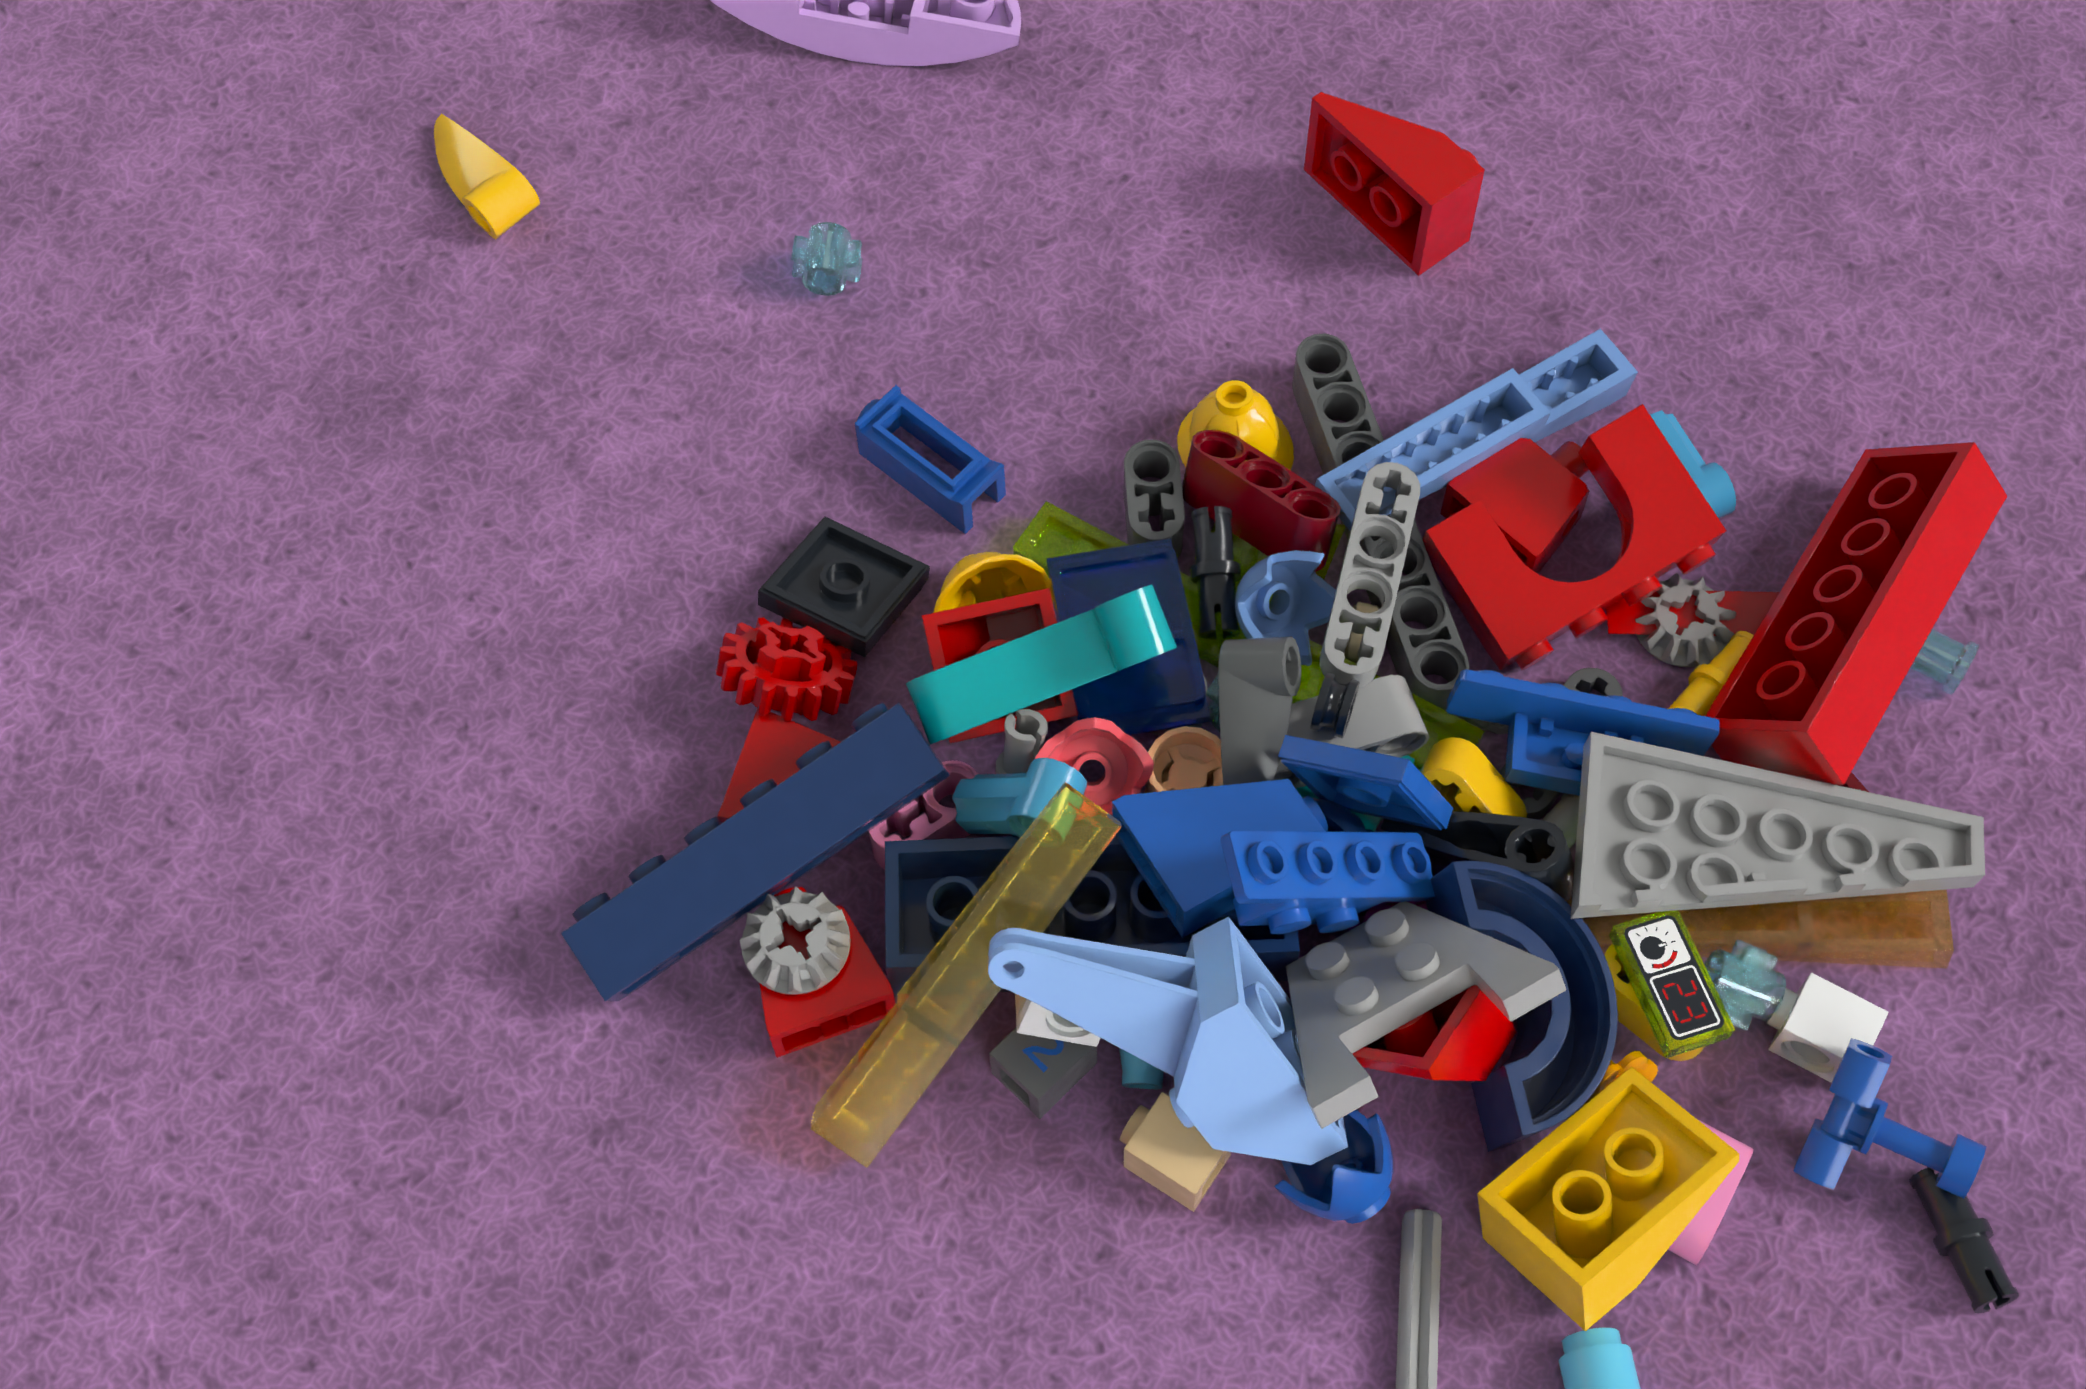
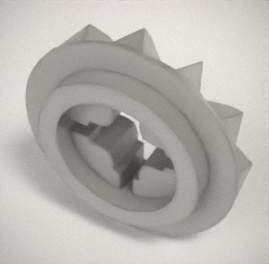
[1635,572,1736,667]
[740,886,851,994]

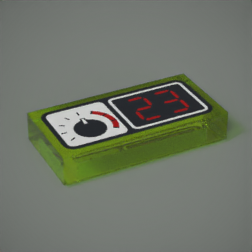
[1609,910,1735,1059]

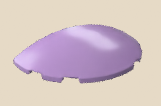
[710,0,1021,66]

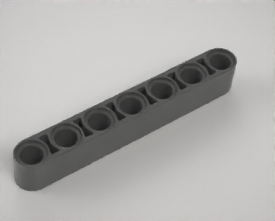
[1292,333,1469,717]

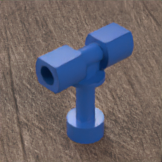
[1793,1038,1986,1199]

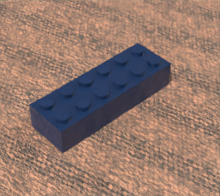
[885,832,1300,997]

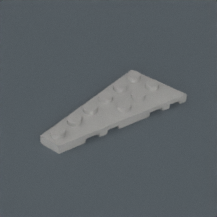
[1571,732,1985,919]

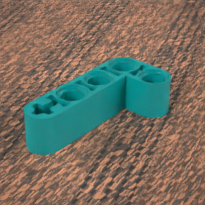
[906,584,1177,745]

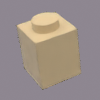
[1120,1092,1231,1212]

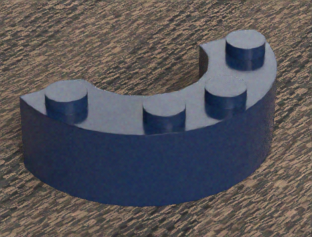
[1426,861,1618,1152]

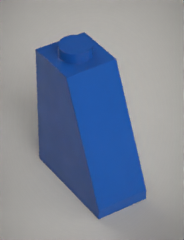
[1112,779,1328,938]

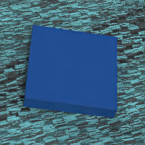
[1278,735,1453,831]

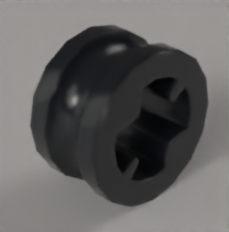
[1310,672,1360,739]

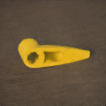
[434,113,540,239]

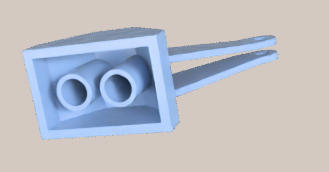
[988,917,1348,1165]

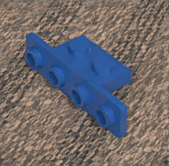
[1446,669,1720,796]
[1220,830,1435,934]

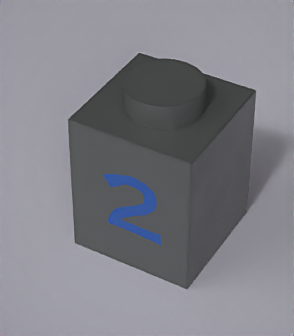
[989,1028,1097,1119]

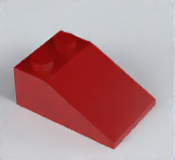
[1304,92,1485,276]

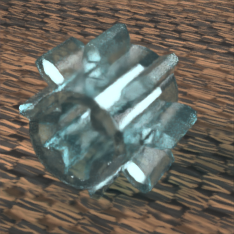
[791,222,863,296]
[1701,940,1786,1031]

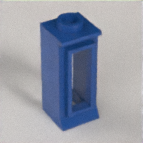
[855,385,1006,534]

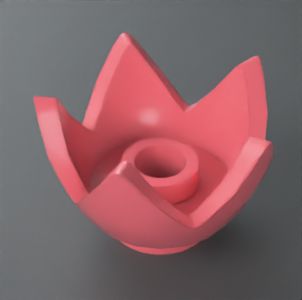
[1035,717,1154,831]

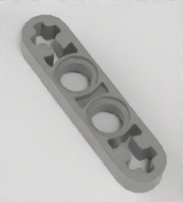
[1320,462,1420,688]

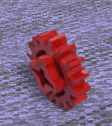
[716,617,858,721]

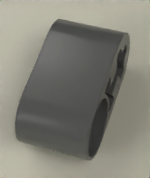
[1123,440,1185,569]

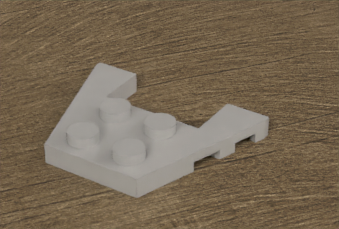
[1286,902,1567,1129]

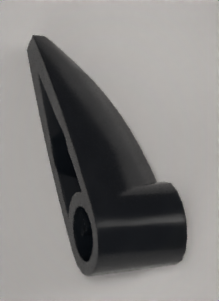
[1380,811,1575,902]

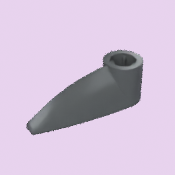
[1218,636,1301,785]

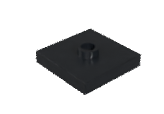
[758,516,930,657]

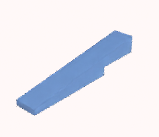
[1315,328,1638,531]

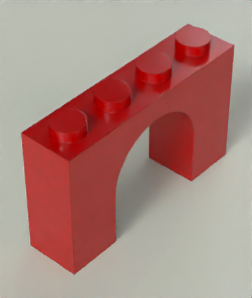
[1422,404,1727,671]

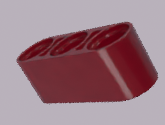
[1182,430,1341,572]

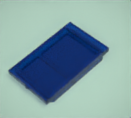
[1046,539,1211,735]

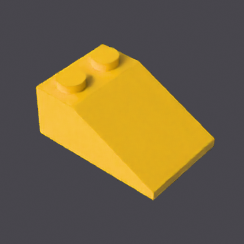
[1477,1067,1739,1331]

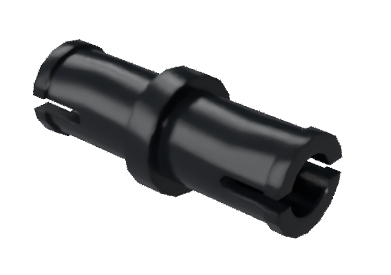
[1190,506,1241,640]
[1909,1167,2019,1314]

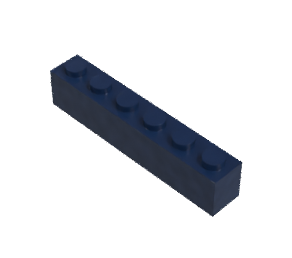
[561,703,950,1001]

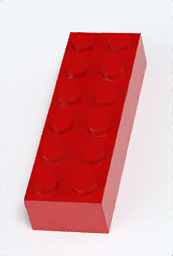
[1705,442,2007,785]

